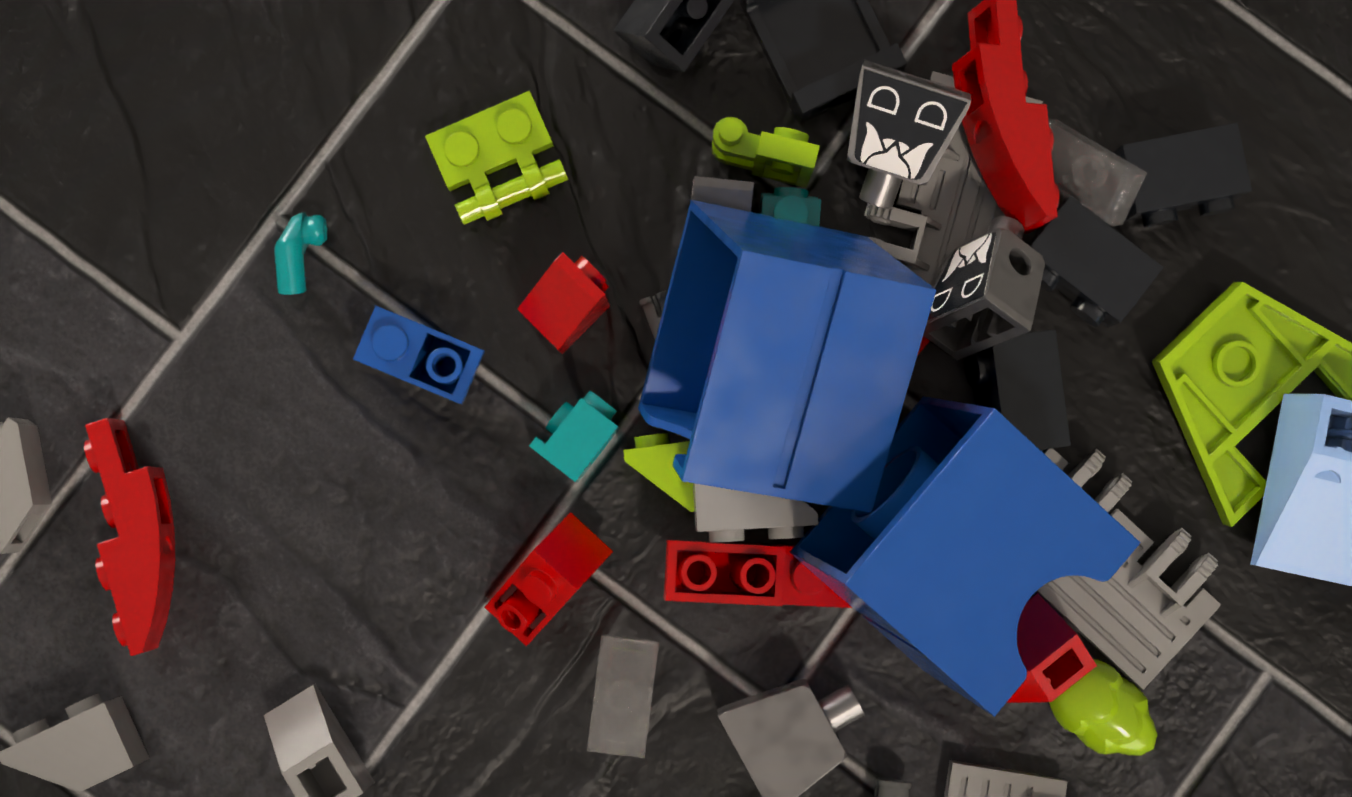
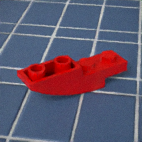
[952,0,1059,234]
[84,418,176,656]
[664,540,852,608]

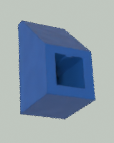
[353,305,485,405]

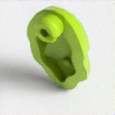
[1049,659,1157,756]

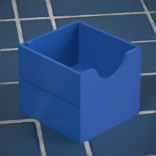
[638,200,936,513]
[790,396,1141,717]

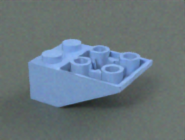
[1250,394,1352,586]

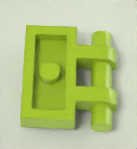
[425,91,569,225]
[712,117,820,188]

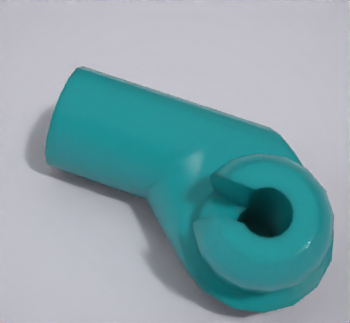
[274,212,328,295]

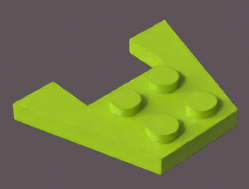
[1152,282,1352,527]

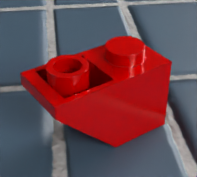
[517,252,610,354]
[484,512,613,646]
[1007,593,1097,703]

